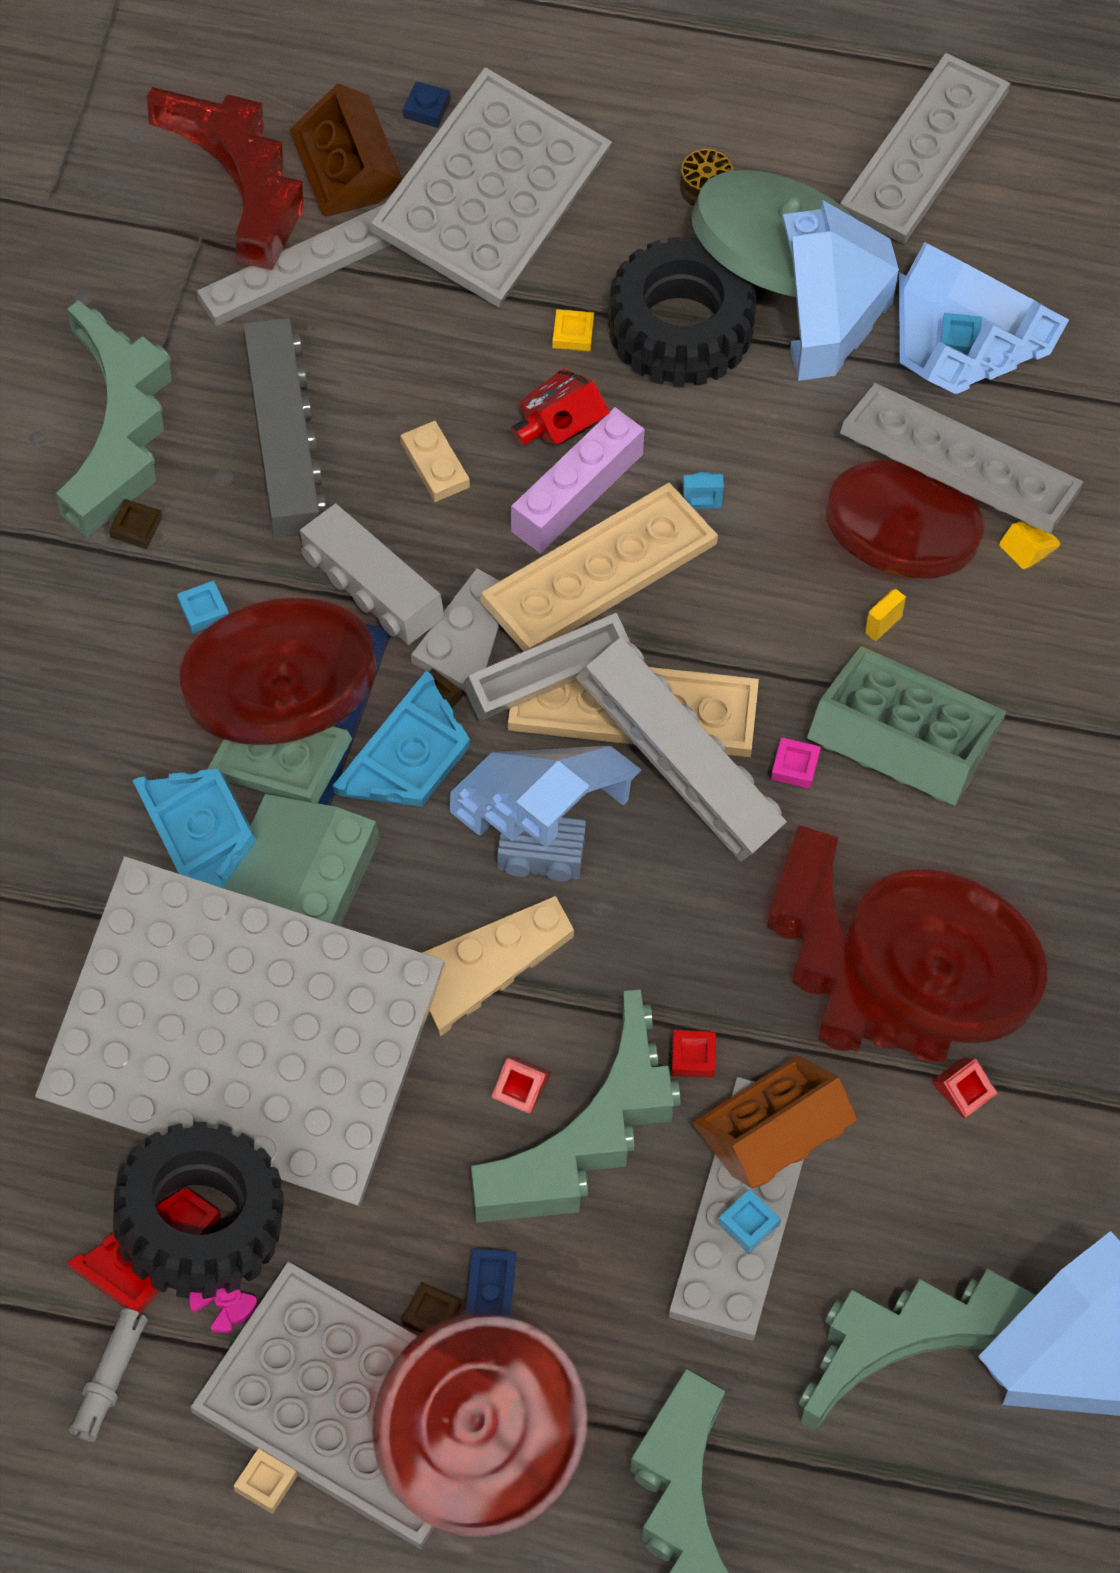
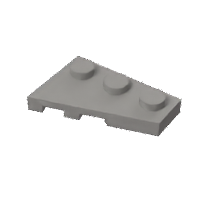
[411,568,501,694]

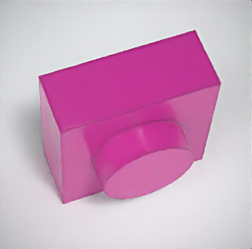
[771,737,821,789]

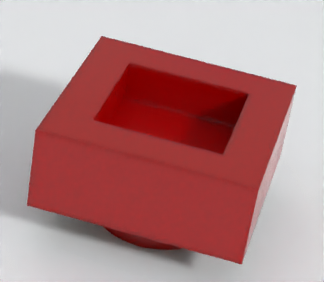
[671,1030,716,1078]

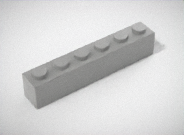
[576,636,787,862]

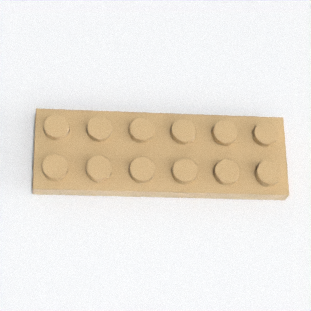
[480,482,718,651]
[508,653,759,757]

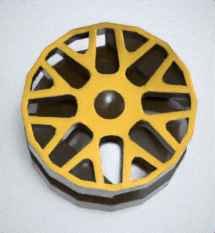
[680,149,733,206]

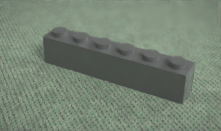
[243,318,326,539]

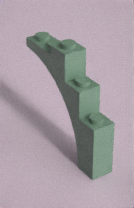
[56,300,172,538]
[471,989,681,1223]
[799,1269,1036,1432]
[630,1369,729,1573]

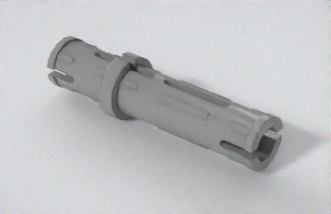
[69,1308,148,1442]

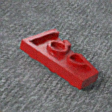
[67,1187,221,1318]

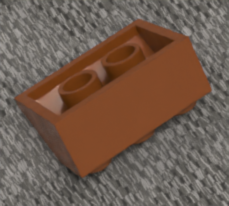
[693,1055,858,1189]

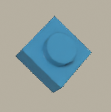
[941,313,982,355]
[682,472,724,509]
[177,581,230,634]
[718,1189,781,1254]

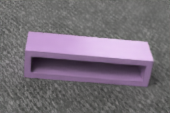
[511,407,645,554]

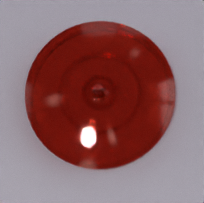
[179,598,377,745]
[847,870,1048,1043]
[372,1313,587,1537]

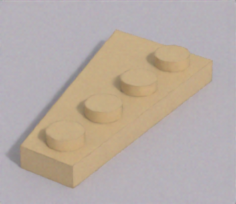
[422,896,574,1037]

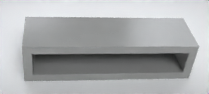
[300,503,444,645]
[463,613,630,721]

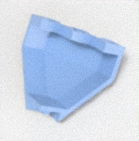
[782,200,899,381]
[899,242,1069,394]
[449,746,641,847]
[978,1231,1120,1416]

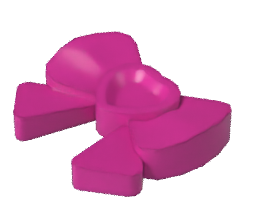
[189,1288,258,1334]

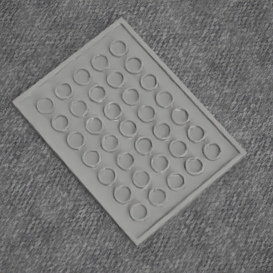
[35,856,446,1207]

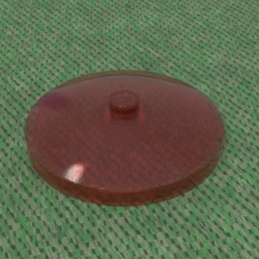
[826,460,984,579]

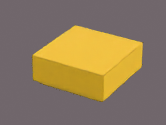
[552,309,594,351]
[865,588,906,642]

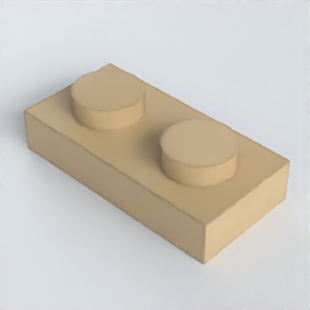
[400,421,470,502]

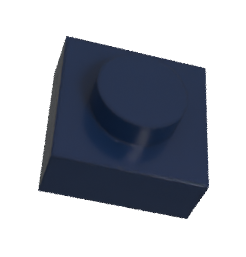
[403,81,451,128]

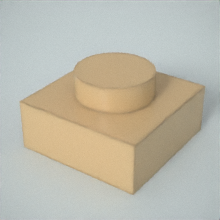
[234,1448,297,1514]

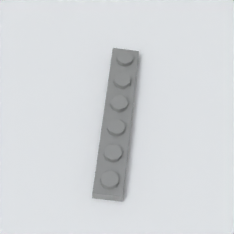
[197,204,392,326]

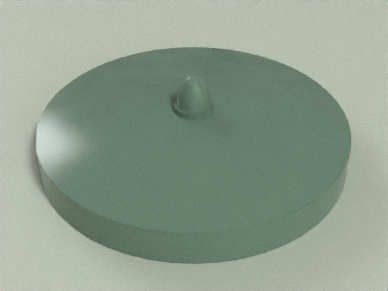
[692,170,854,297]

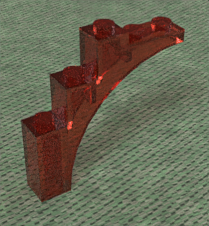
[147,87,303,270]
[767,825,954,1063]

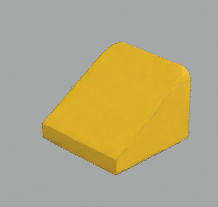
[999,521,1061,569]

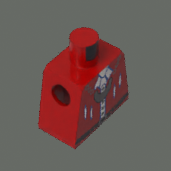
[511,368,610,447]

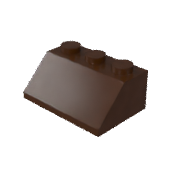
[290,83,403,217]

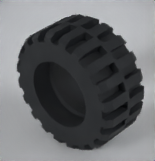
[608,237,756,387]
[113,1121,284,1299]

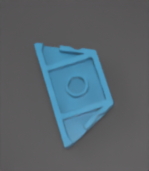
[333,671,470,807]
[132,769,257,888]

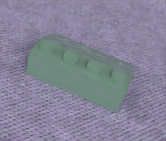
[807,646,1007,806]
[223,794,380,926]

